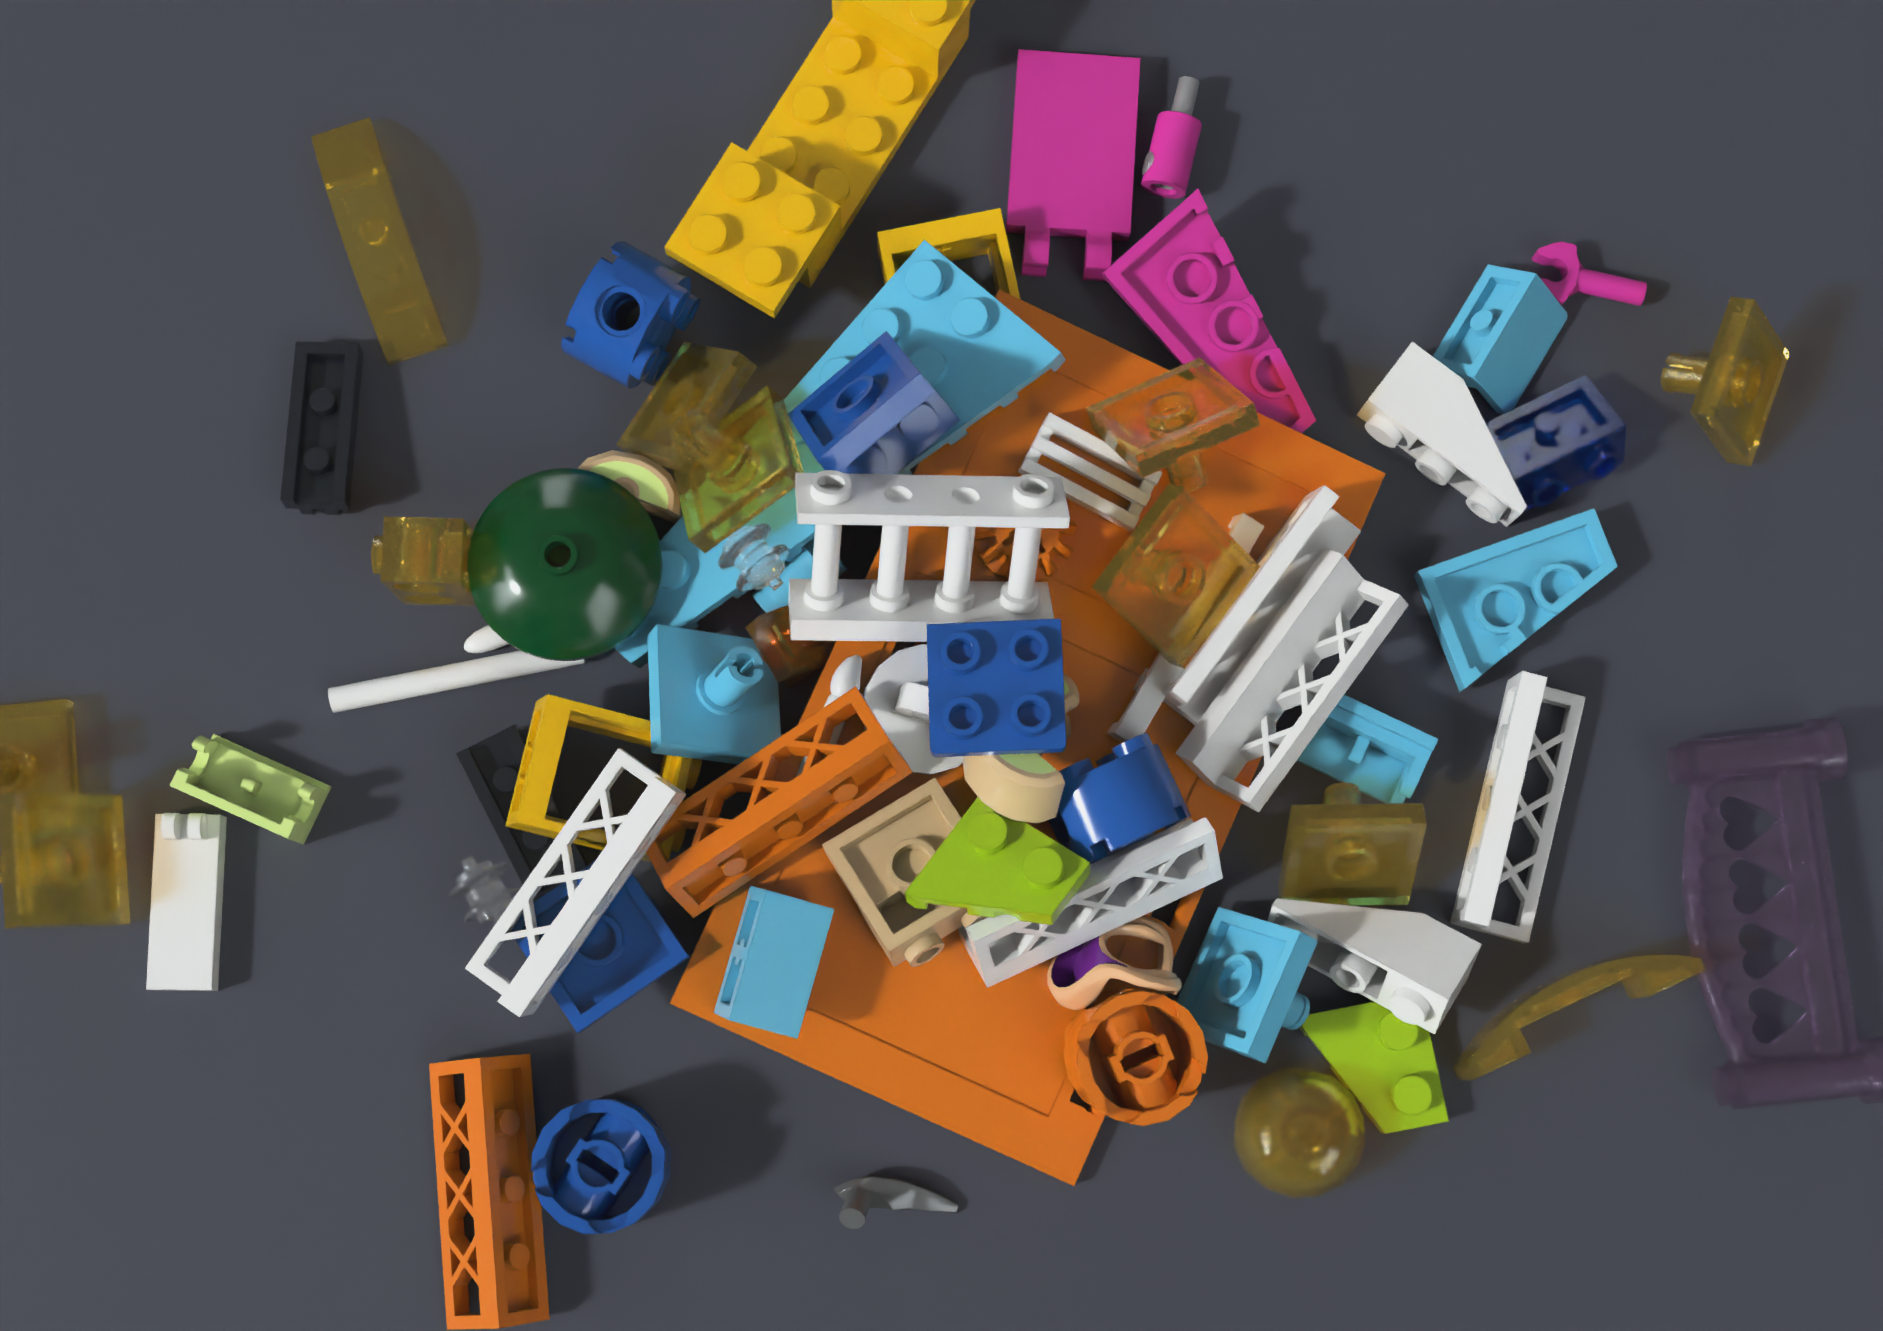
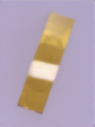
[311,117,449,365]
[1453,954,1706,1080]

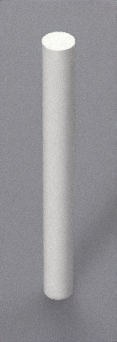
[328,650,586,713]

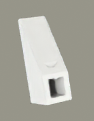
[1357,341,1527,527]
[1268,898,1482,1034]

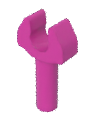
[1532,242,1647,306]

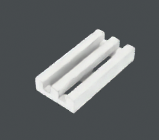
[1018,412,1163,531]

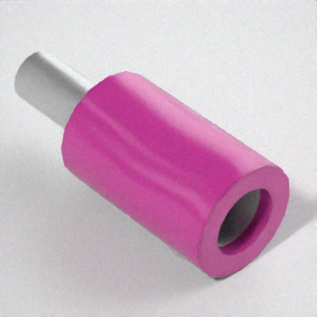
[1141,76,1202,199]

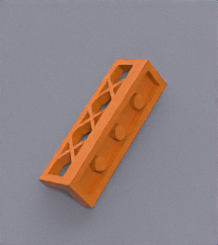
[646,686,913,918]
[429,1054,550,1330]

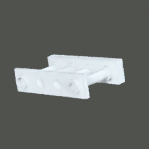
[788,470,1070,642]

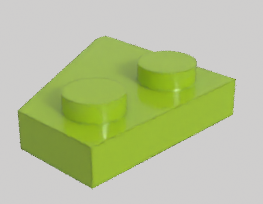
[905,797,1091,925]
[1299,1002,1449,1134]

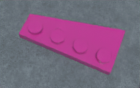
[1102,189,1316,433]

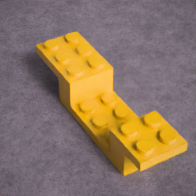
[664,0,976,319]

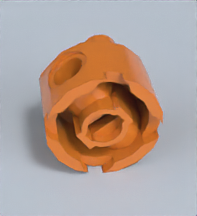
[1063,987,1208,1126]

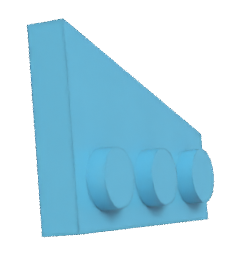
[1414,508,1618,692]

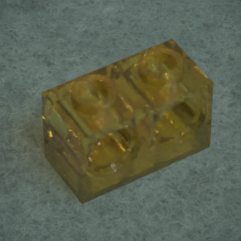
[371,516,476,606]

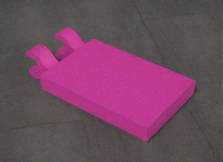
[1006,49,1141,282]

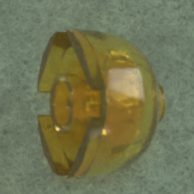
[1233,1068,1366,1198]

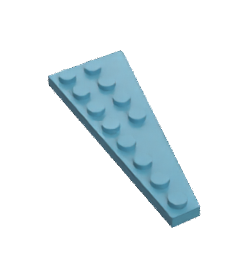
[614,240,1066,668]

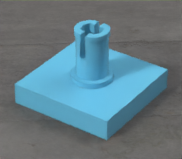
[647,624,781,764]
[1177,907,1318,1063]

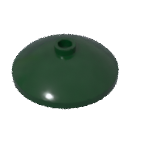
[467,468,663,661]

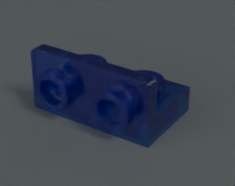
[1486,375,1626,512]

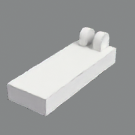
[146,813,227,991]

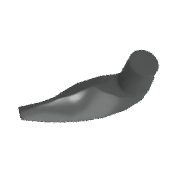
[834,1176,958,1229]

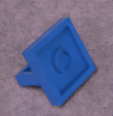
[787,331,960,474]
[511,860,690,1033]

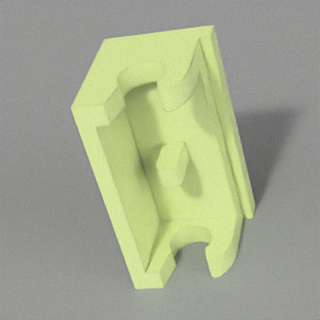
[169,734,332,845]

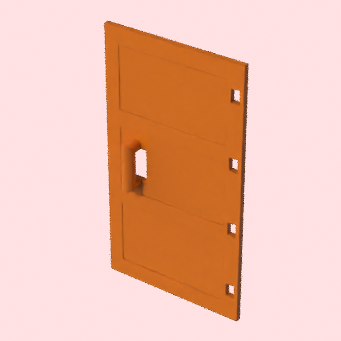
[670,289,1386,1186]

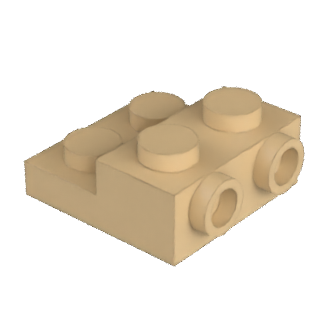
[822,778,987,967]

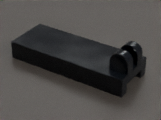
[280,341,363,515]
[456,724,588,902]

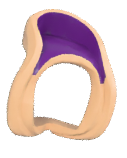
[1047,916,1182,1010]

